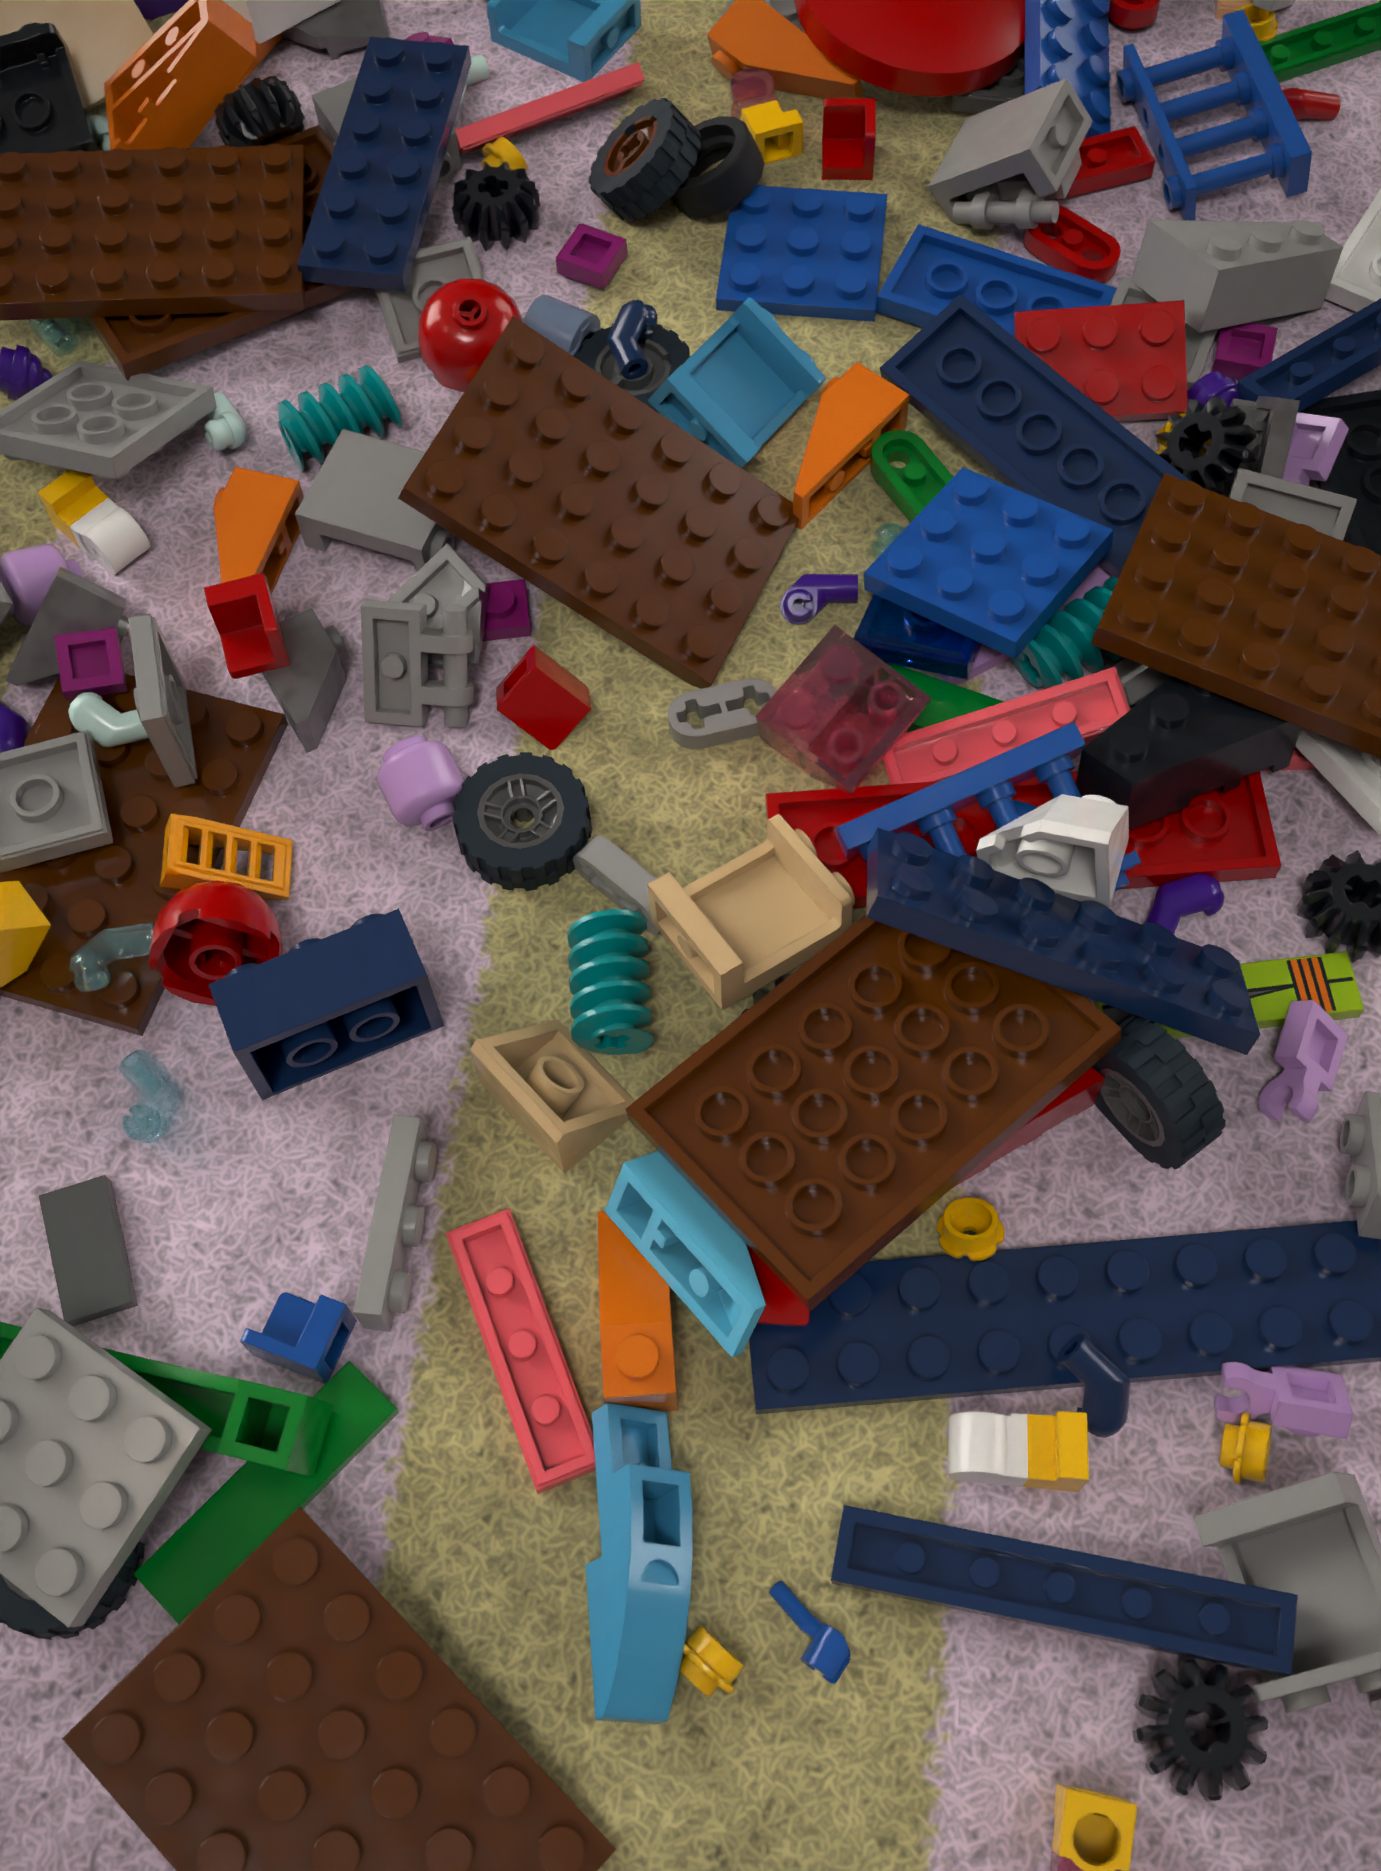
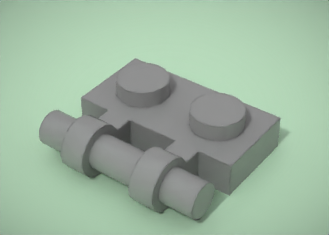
[953,149,1082,229]
[361,600,474,728]

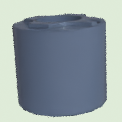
[523,294,601,357]

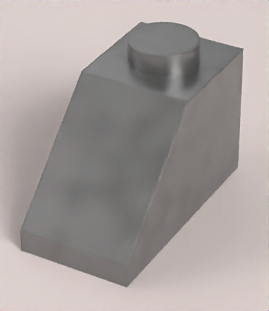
[5,566,129,686]
[262,608,349,753]

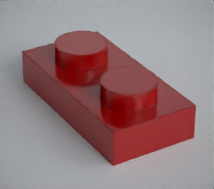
[1055,126,1156,201]

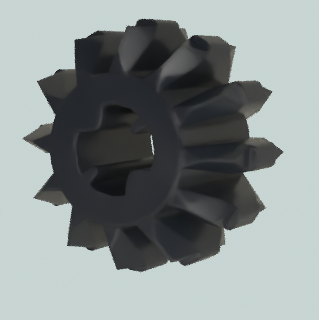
[214,76,305,147]
[452,161,540,251]
[1155,396,1257,495]
[1297,850,1381,963]
[1132,1659,1268,1802]

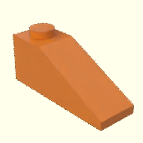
[707,0,863,99]
[793,362,910,530]
[213,467,304,595]
[598,1211,679,1412]

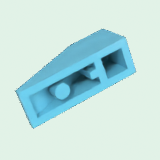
[604,1151,766,1358]

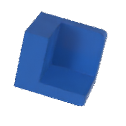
[240,1293,357,1384]

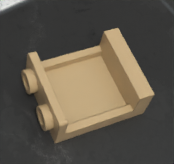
[647,814,855,1011]

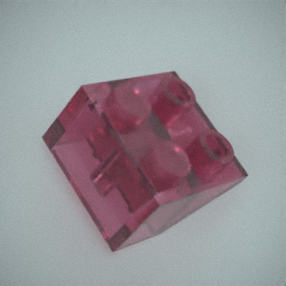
[755,625,931,794]

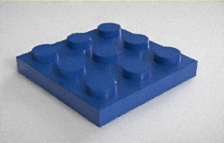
[716,185,887,322]
[864,467,1114,659]

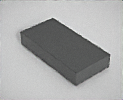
[39,1175,138,1327]

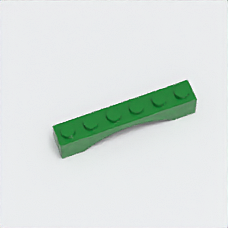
[0,1322,334,1477]

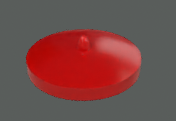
[795,0,1025,97]

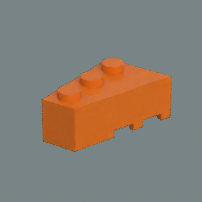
[104,0,257,150]

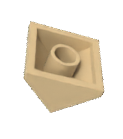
[470,1019,635,1174]

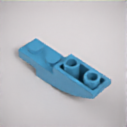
[586,1402,693,1724]

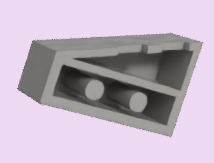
[1131,220,1343,333]

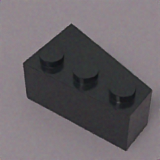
[1076,676,1301,831]

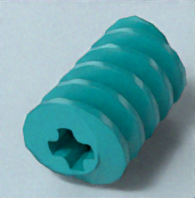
[278,365,402,472]
[1010,577,1122,689]
[567,909,654,1055]

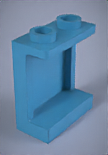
[487,0,641,82]
[647,297,826,468]

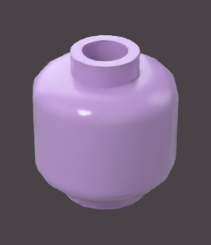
[0,544,82,626]
[376,735,465,831]

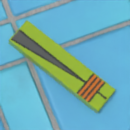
[1093,951,1365,1039]

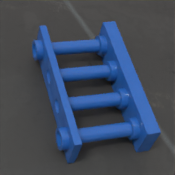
[1116,9,1312,220]
[836,721,1141,892]

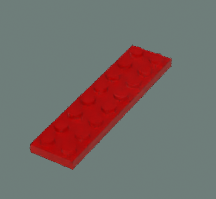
[765,771,1282,909]

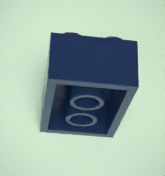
[208,909,444,1100]

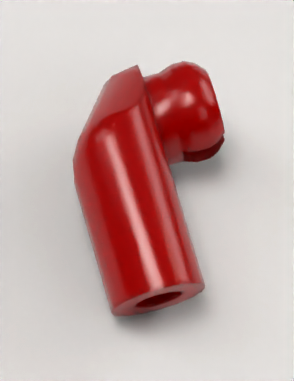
[1280,85,1341,121]

